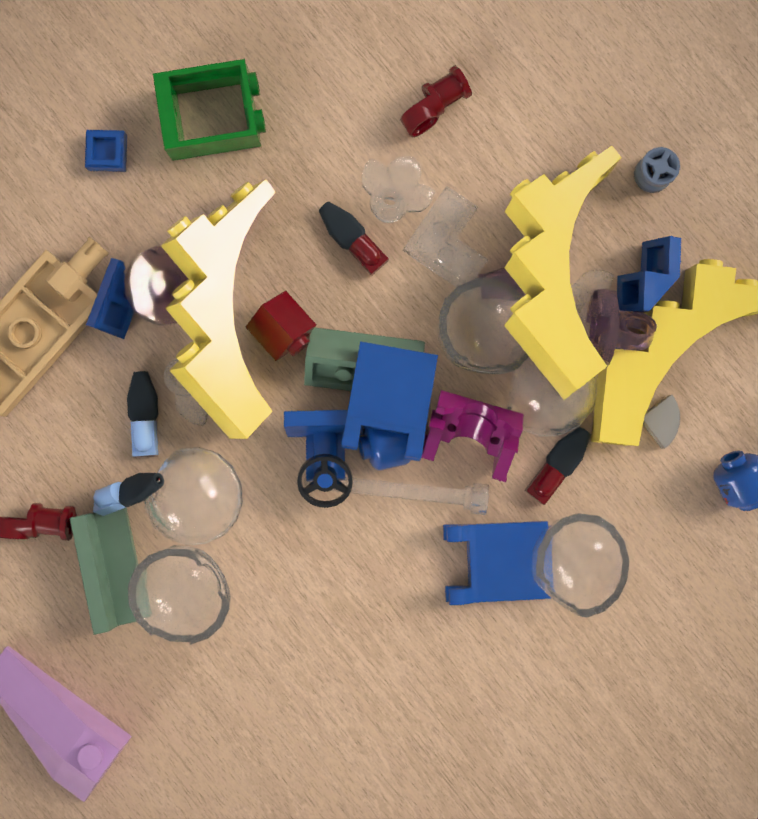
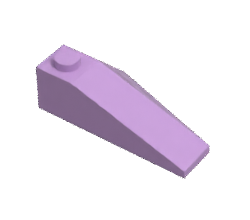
[0,646,132,802]

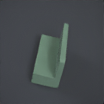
[304,327,425,391]
[70,508,149,635]

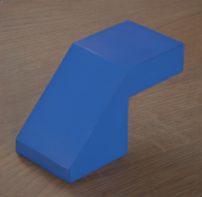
[616,236,681,315]

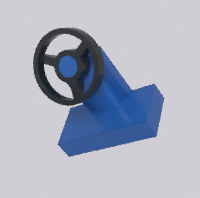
[284,410,364,508]

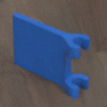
[341,341,438,461]
[443,521,551,605]

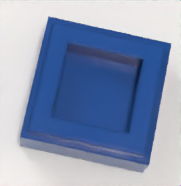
[85,130,127,172]

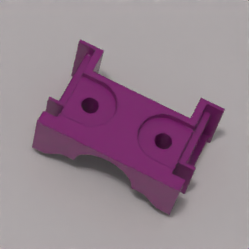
[422,390,524,482]

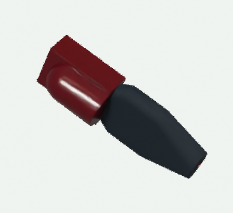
[319,201,389,276]
[524,426,591,505]

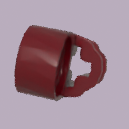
[400,65,472,137]
[0,503,77,541]

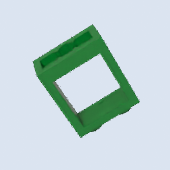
[153,59,266,161]

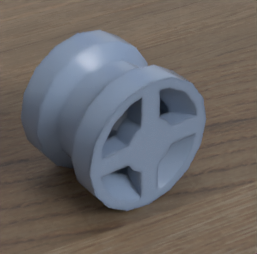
[634,147,680,193]

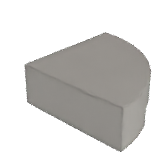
[643,395,680,449]

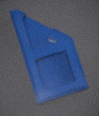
[86,258,138,339]

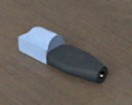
[127,371,159,457]
[93,473,164,516]

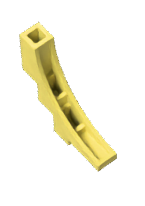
[504,146,622,400]
[161,180,275,439]
[591,259,758,446]

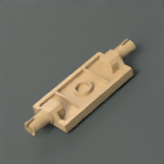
[0,236,109,417]

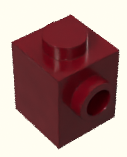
[245,291,317,361]

